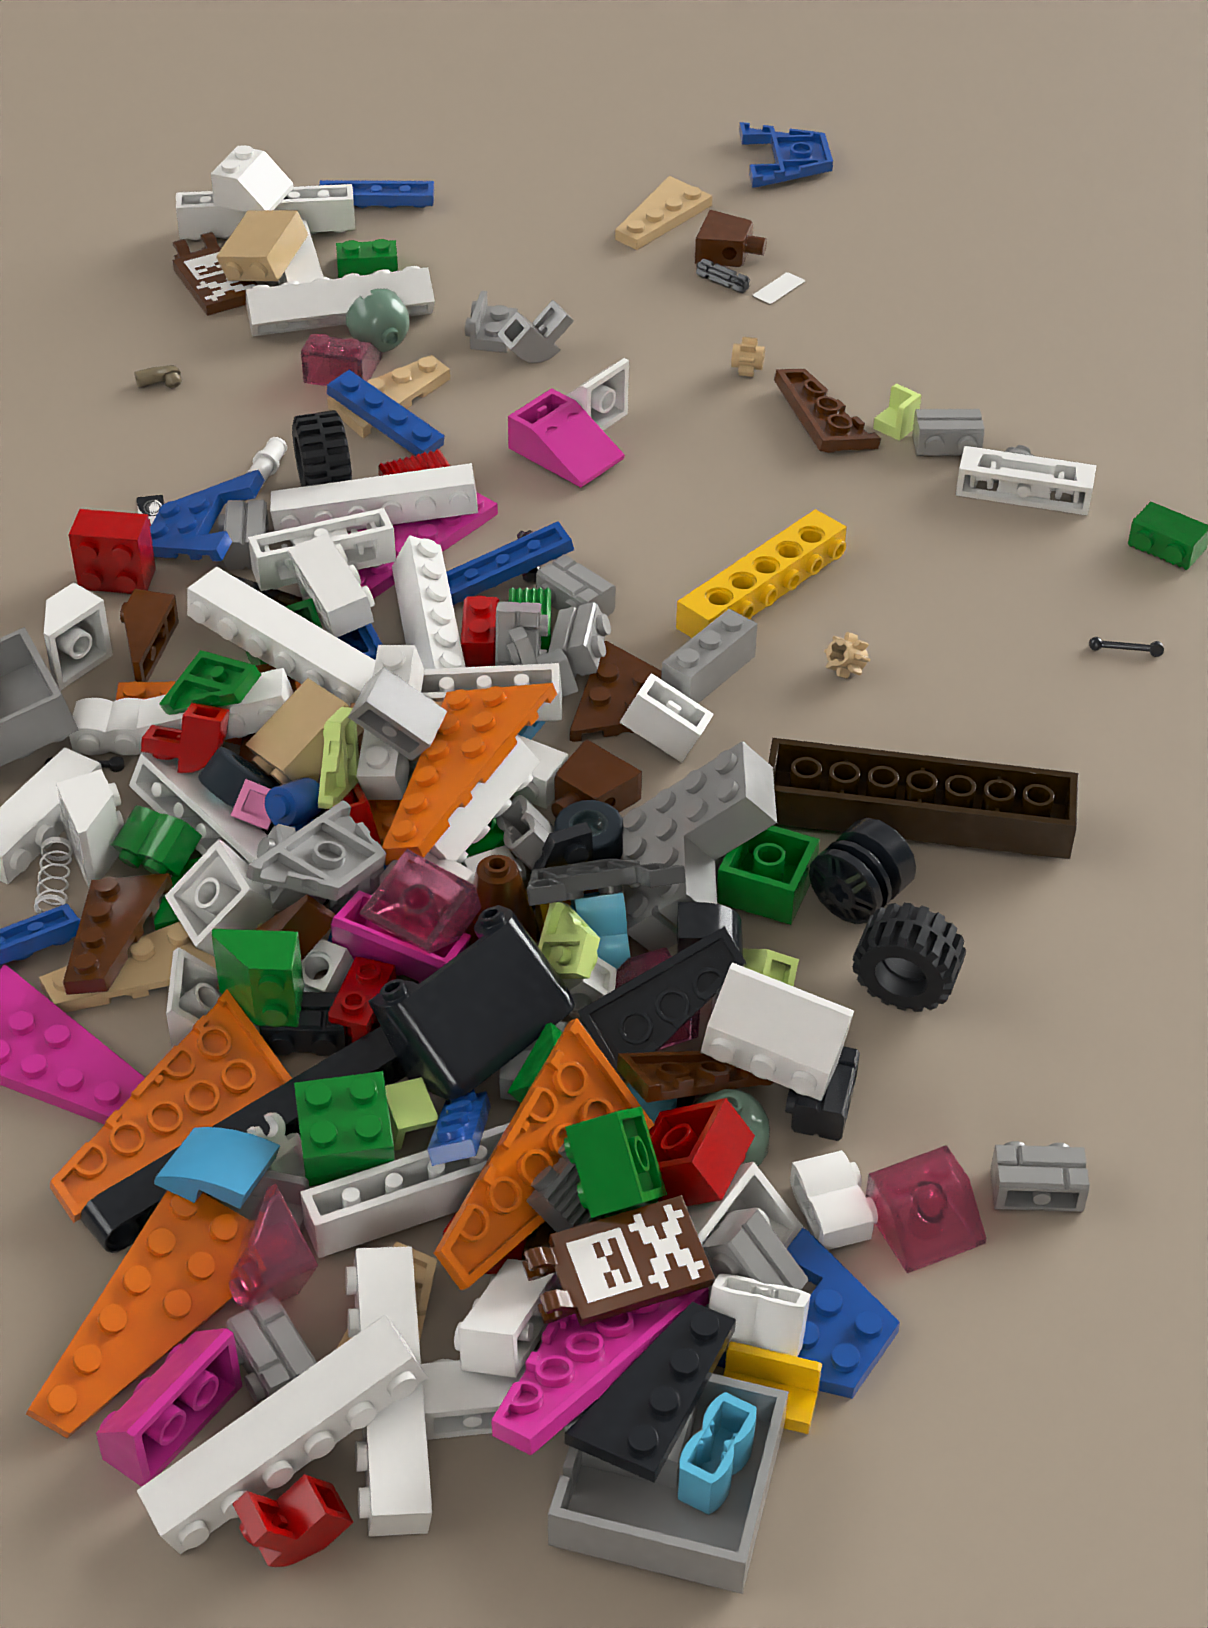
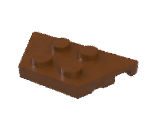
[570,641,662,742]

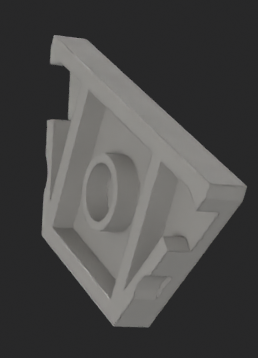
[246,800,387,901]

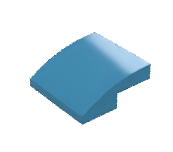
[154,1127,280,1209]

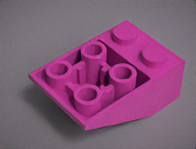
[508,388,625,488]

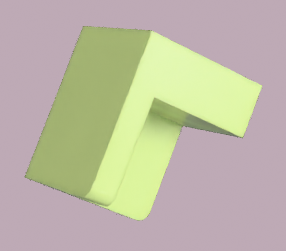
[873,384,921,441]
[743,948,799,987]
[385,1077,438,1151]

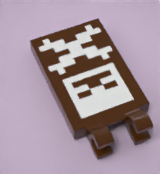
[172,232,258,316]
[522,1195,715,1327]

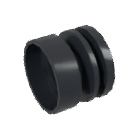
[809,818,916,924]

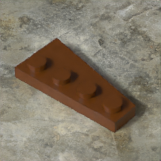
[774,369,881,453]
[63,873,173,995]
[617,1051,775,1103]

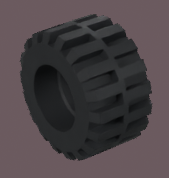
[292,410,352,487]
[852,902,966,1012]

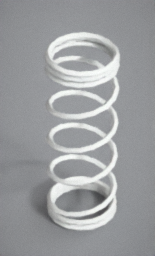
[34,837,73,914]

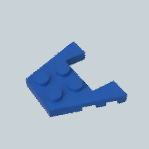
[739,122,833,188]
[150,470,265,561]
[717,1228,900,1399]

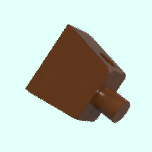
[695,210,767,267]
[551,739,642,818]

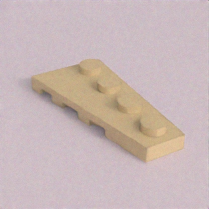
[615,176,712,250]
[327,355,450,439]

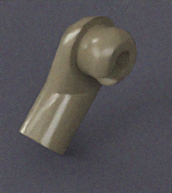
[134,365,182,388]

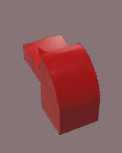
[141,703,230,773]
[232,1474,354,1567]

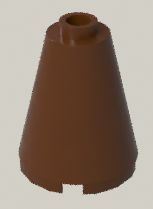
[459,855,539,948]

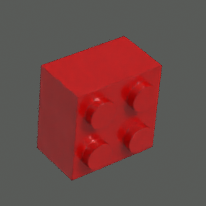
[68,509,156,594]
[649,1098,755,1206]

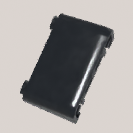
[368,905,575,1100]

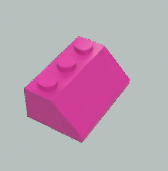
[331,890,471,984]
[96,1328,242,1487]

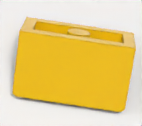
[723,1341,822,1434]

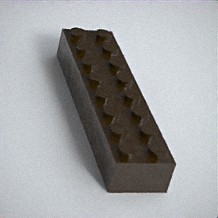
[768,737,1079,859]

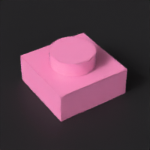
[231,779,272,831]

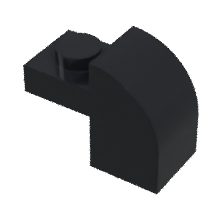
[677,902,743,956]

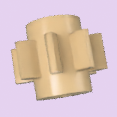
[731,337,765,377]
[824,632,870,679]

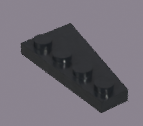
[578,926,746,1083]
[565,1302,736,1483]

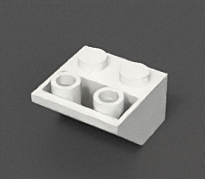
[620,673,714,763]

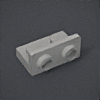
[465,291,517,353]

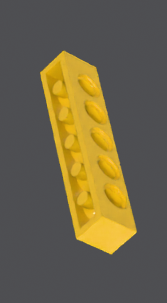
[676,509,847,638]

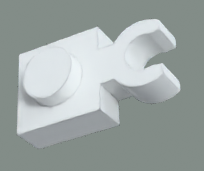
[247,1113,305,1177]

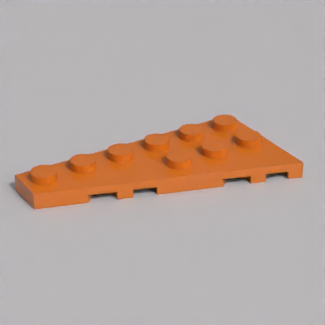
[382,683,557,861]
[50,989,292,1223]
[434,1018,655,1290]
[26,1190,293,1438]

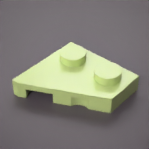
[318,707,359,809]
[538,901,600,979]

